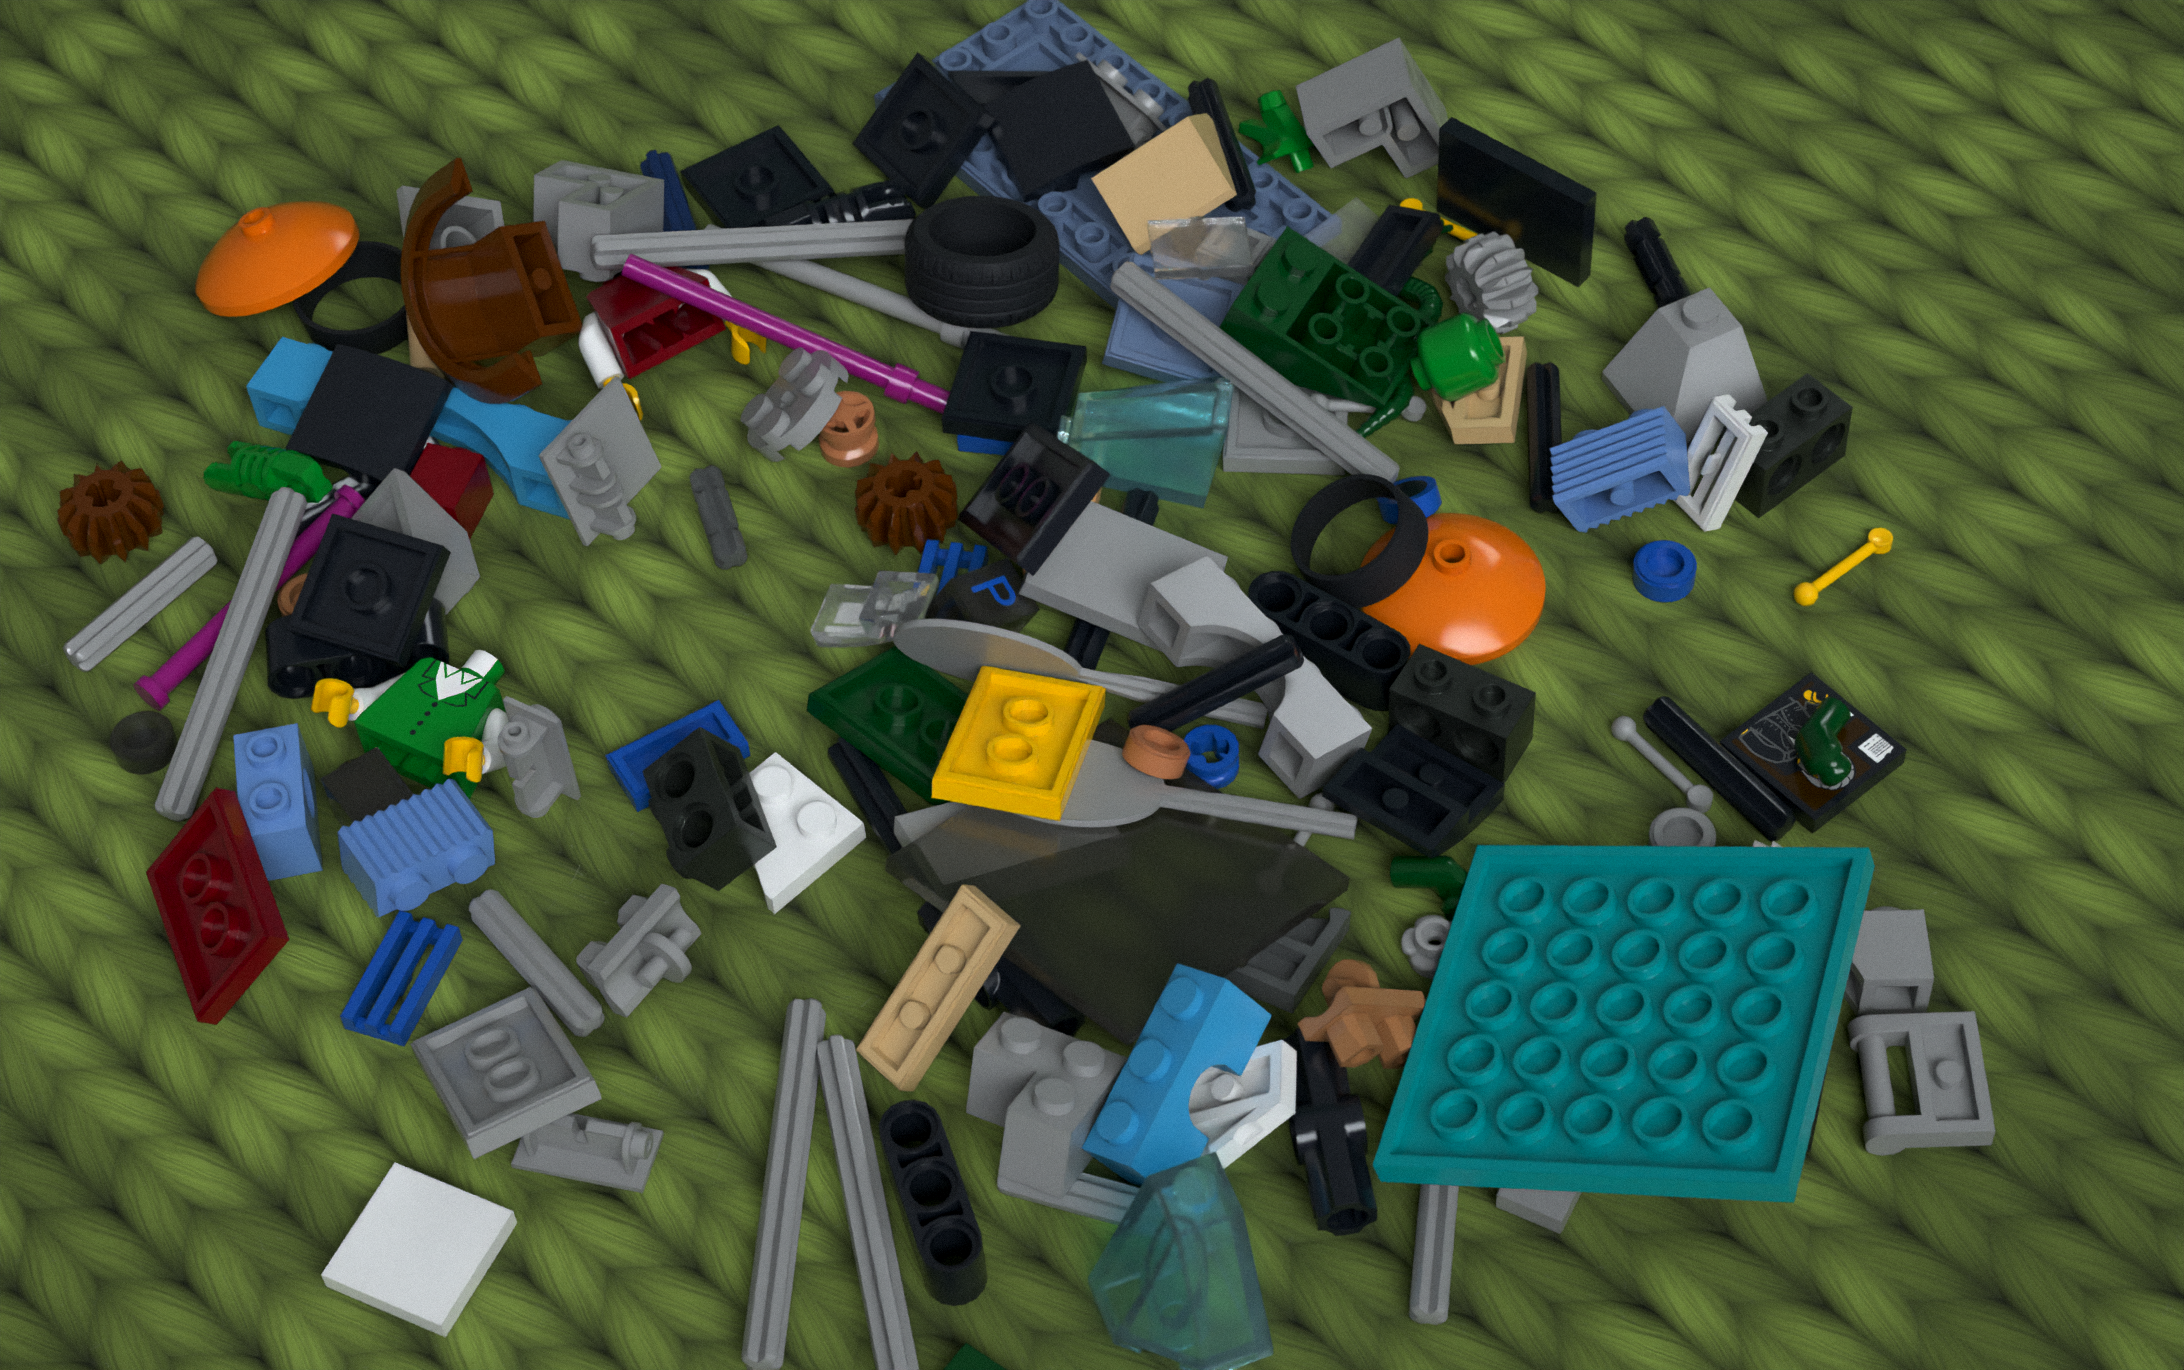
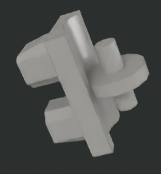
[576,884,701,1018]

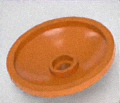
[195,201,359,317]
[1360,513,1546,665]

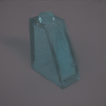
[1056,376,1234,508]
[1088,1152,1274,1370]

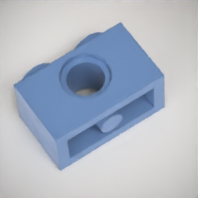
[233,723,323,881]

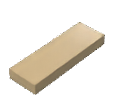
[856,884,1021,1092]

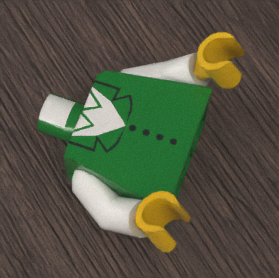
[311,650,509,799]

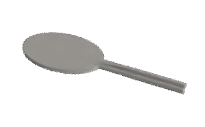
[893,619,1268,729]
[1011,740,1358,840]

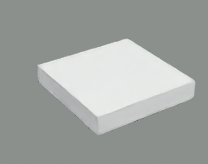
[321,1162,517,1337]

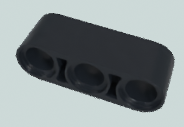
[1248,571,1410,711]
[265,597,449,699]
[879,1099,988,1306]

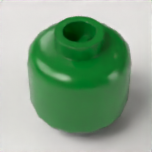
[1410,312,1506,402]

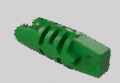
[203,441,333,503]

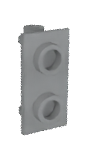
[1075,52,1167,150]
[497,696,581,818]
[511,1113,664,1193]

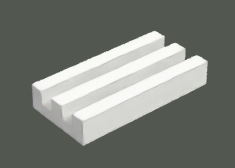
[1674,394,1768,532]

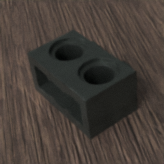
[1719,373,1853,519]
[1388,644,1536,783]
[642,727,777,891]

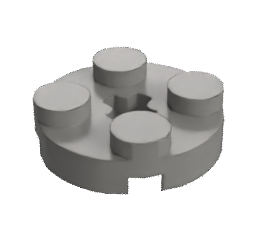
[740,347,849,462]

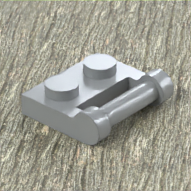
[1848,1011,1995,1156]

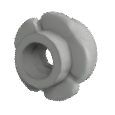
[1401,915,1452,979]

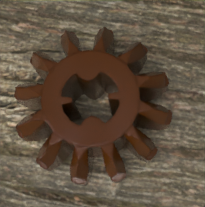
[855,451,958,556]
[57,460,165,565]

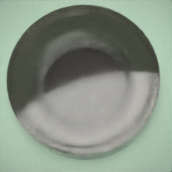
[110,711,178,775]

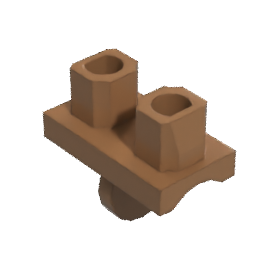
[1297,959,1426,1069]

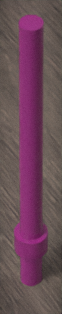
[621,253,950,414]

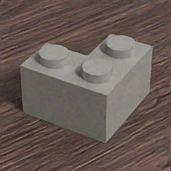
[1296,37,1448,178]
[534,160,664,282]
[966,1012,1128,1199]

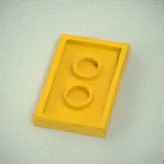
[932,666,1106,821]

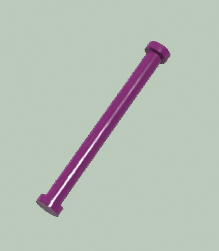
[133,484,365,711]

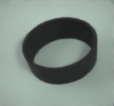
[292,241,408,354]
[1291,474,1428,608]

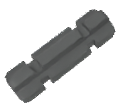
[689,465,748,570]

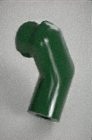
[1794,697,1852,786]
[1390,855,1468,921]

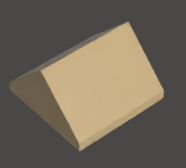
[1091,113,1237,255]

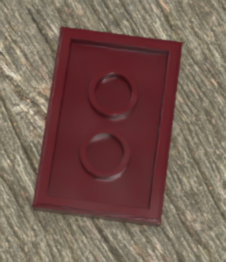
[146,787,290,1025]

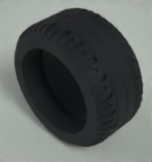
[905,196,1060,329]

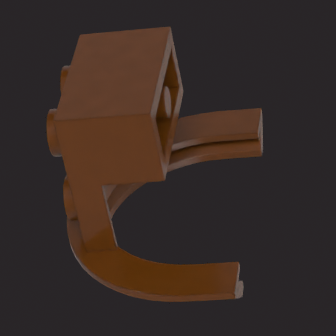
[401,157,582,404]

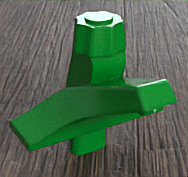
[1238,90,1315,173]

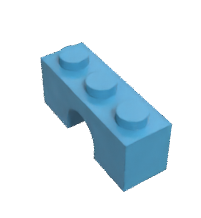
[1081,963,1272,1201]

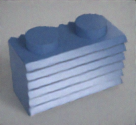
[1550,406,1690,533]
[338,778,495,918]

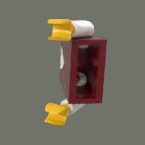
[578,266,767,420]

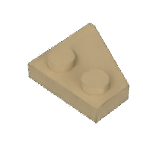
[1417,336,1527,444]

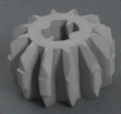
[1445,231,1538,335]

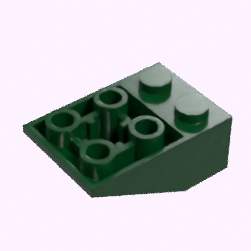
[1219,226,1437,410]

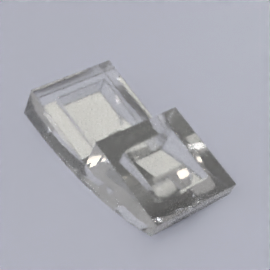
[810,571,939,648]

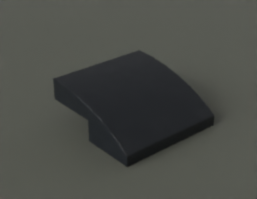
[982,60,1135,202]
[286,344,453,486]
[1322,724,1505,859]

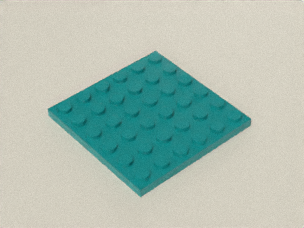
[1373,845,1875,1203]

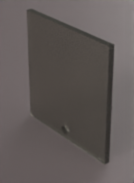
[885,718,1350,1046]

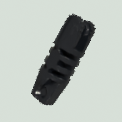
[764,179,917,227]

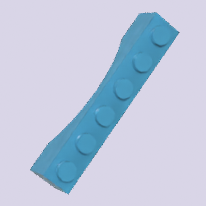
[246,337,572,520]

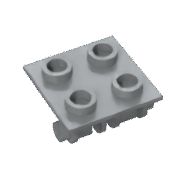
[538,376,662,546]

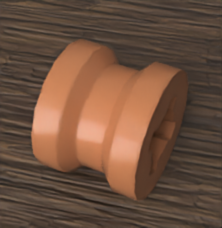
[818,391,879,468]

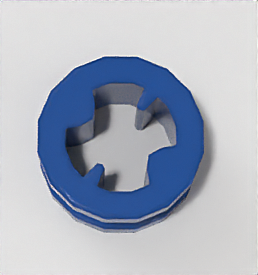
[1183,725,1239,790]

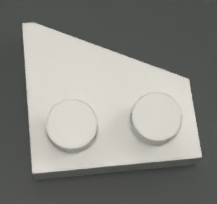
[749,752,866,914]
[1179,1040,1297,1200]

